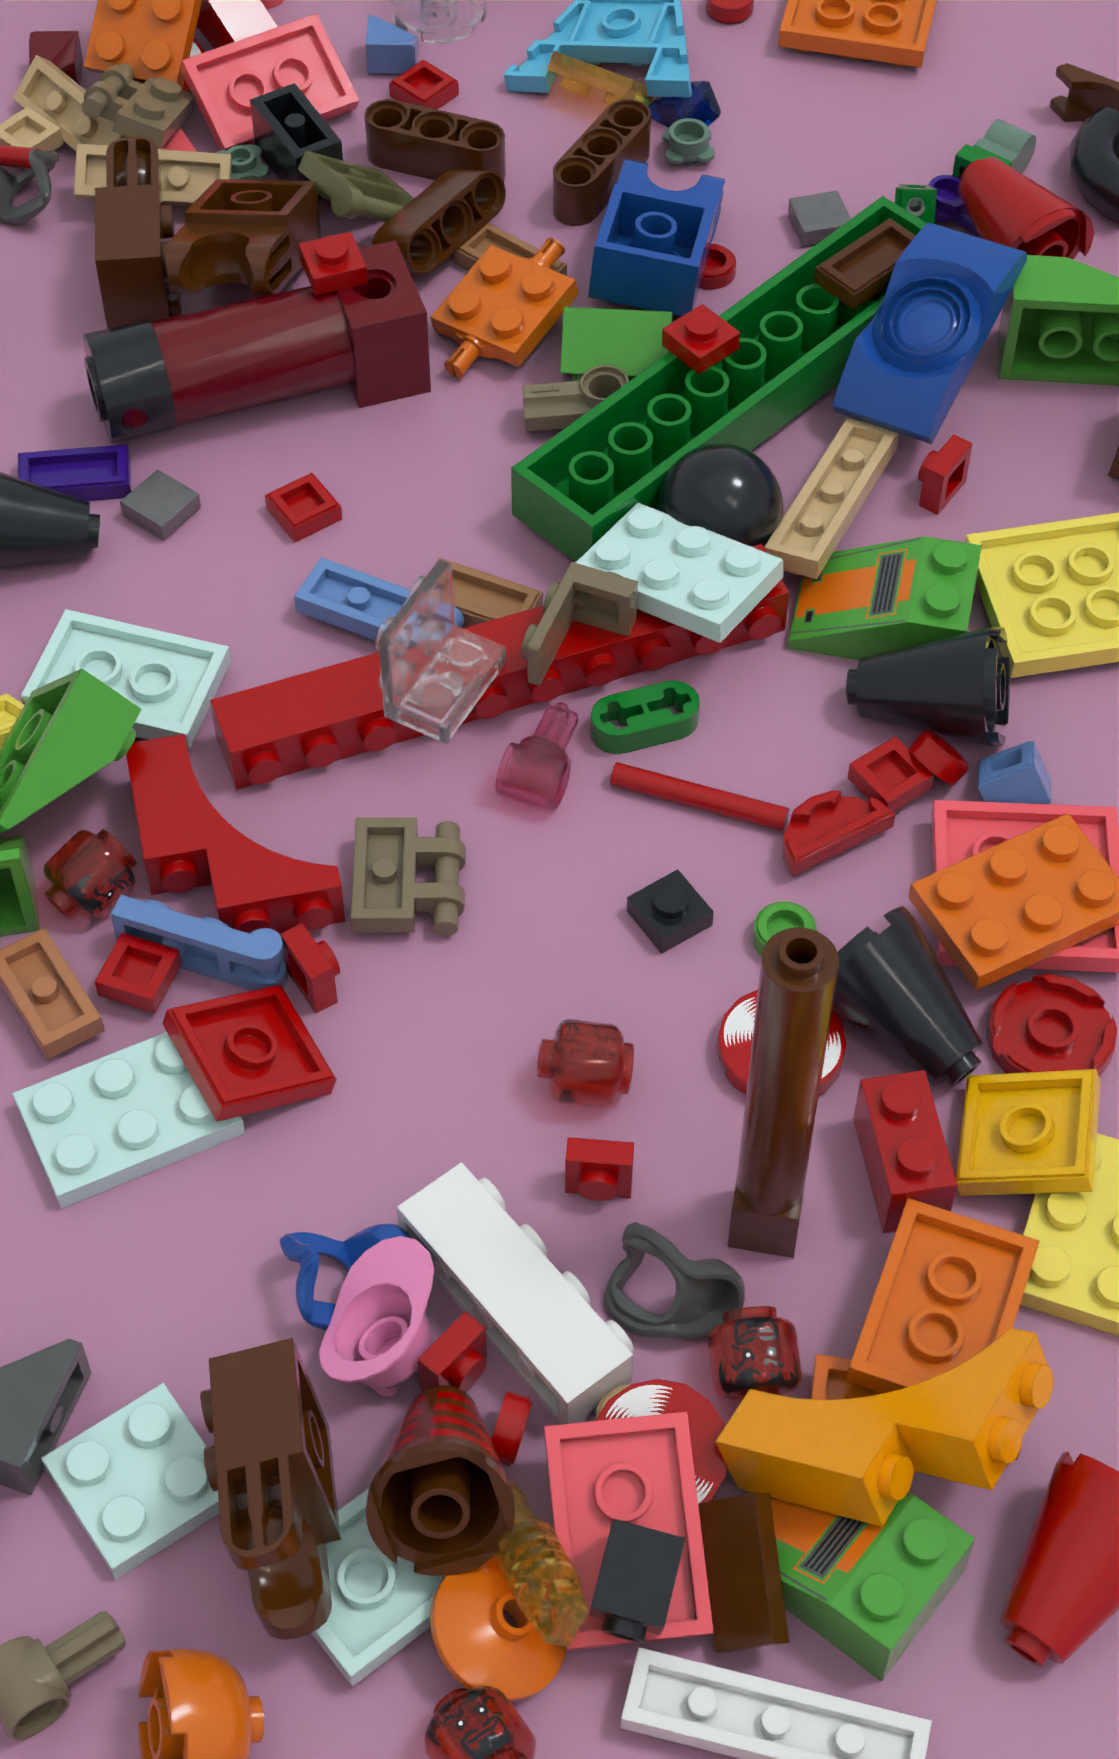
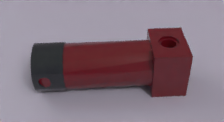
[84,240,431,443]

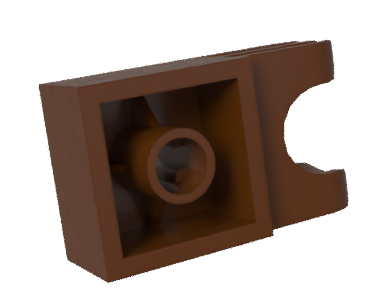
[95,137,182,329]
[165,179,321,296]
[200,1338,341,1640]

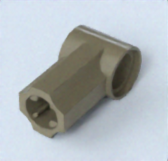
[522,365,629,432]

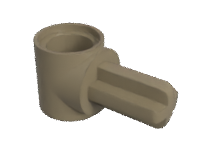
[0,1611,126,1741]

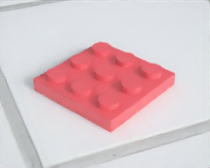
[931,800,1119,973]

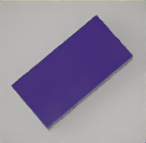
[18,444,132,501]

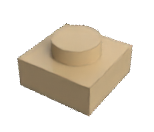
[0,107,64,169]

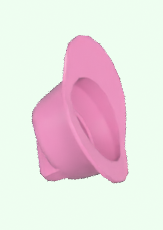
[319,1236,434,1397]

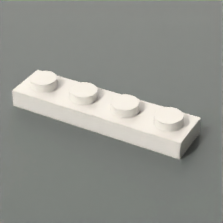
[621,1647,932,1759]

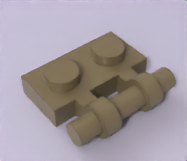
[82,63,195,149]
[351,818,466,936]

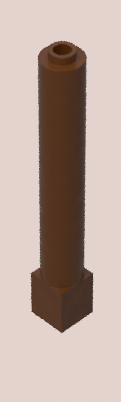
[727,927,839,1258]

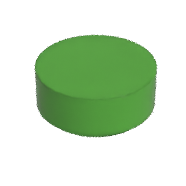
[753,901,816,956]

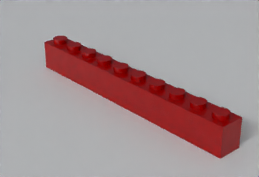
[210,544,789,790]

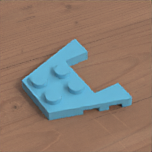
[504,0,692,98]

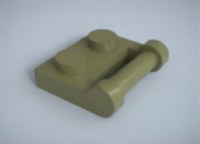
[298,151,414,222]

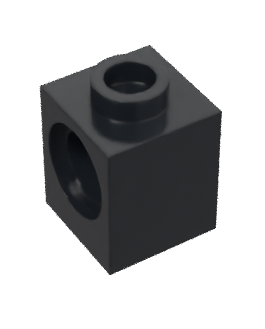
[589,1519,685,1643]

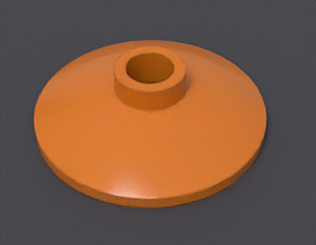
[430,1555,566,1702]

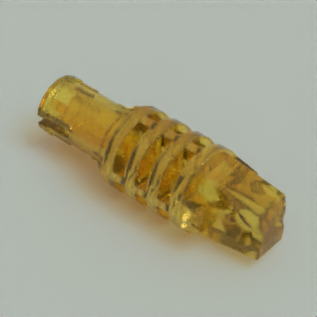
[495,1483,588,1647]

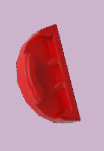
[783,791,896,877]

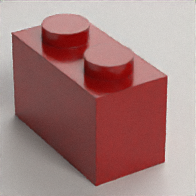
[853,1070,958,1233]

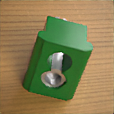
[895,184,937,224]

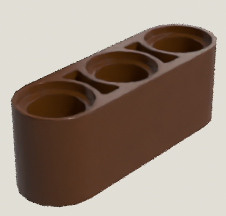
[364,99,506,181]
[553,99,651,226]
[372,169,506,274]

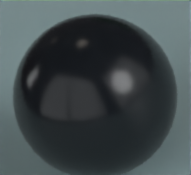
[656,443,783,547]

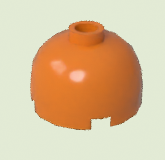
[138,1649,264,1759]

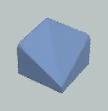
[366,15,419,75]
[977,741,1051,804]

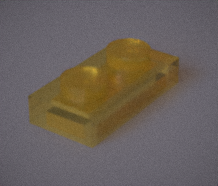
[547,51,654,109]

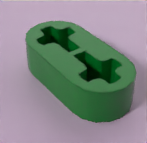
[590,680,700,754]

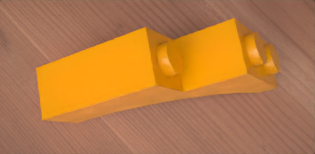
[715,1328,1054,1527]

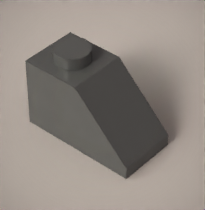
[0,1339,91,1496]

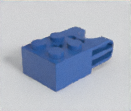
[588,159,726,316]

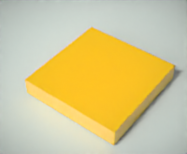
[956,1069,1101,1196]

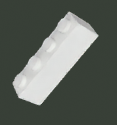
[397,1162,634,1424]

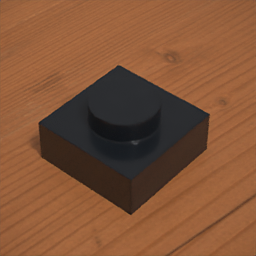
[627,869,714,954]

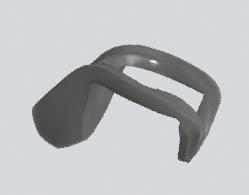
[0,149,59,224]
[604,1222,745,1339]

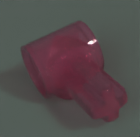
[495,702,579,811]

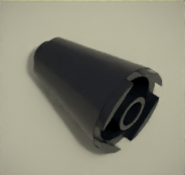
[0,472,100,569]
[846,627,1010,746]
[832,906,983,1087]

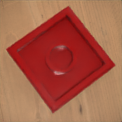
[162,984,337,1122]

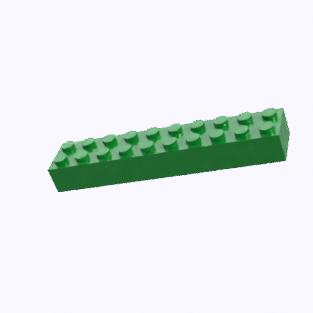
[511,196,927,561]

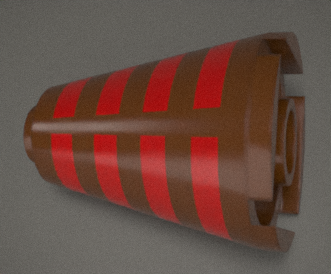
[366,1385,515,1576]

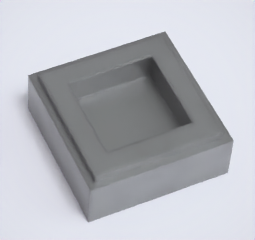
[788,190,851,246]
[120,469,201,540]

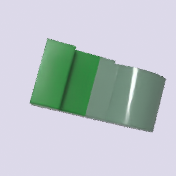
[952,119,1036,179]

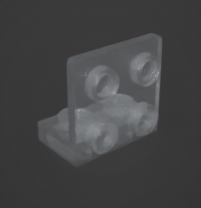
[375,559,506,744]

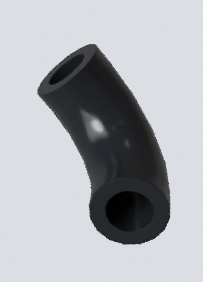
[1070,107,1119,223]

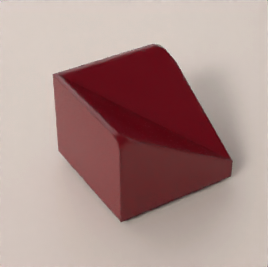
[29,31,83,85]

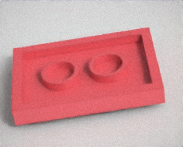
[180,13,359,151]
[544,1412,714,1651]

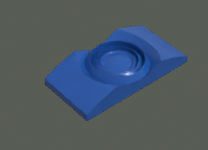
[832,222,1028,444]

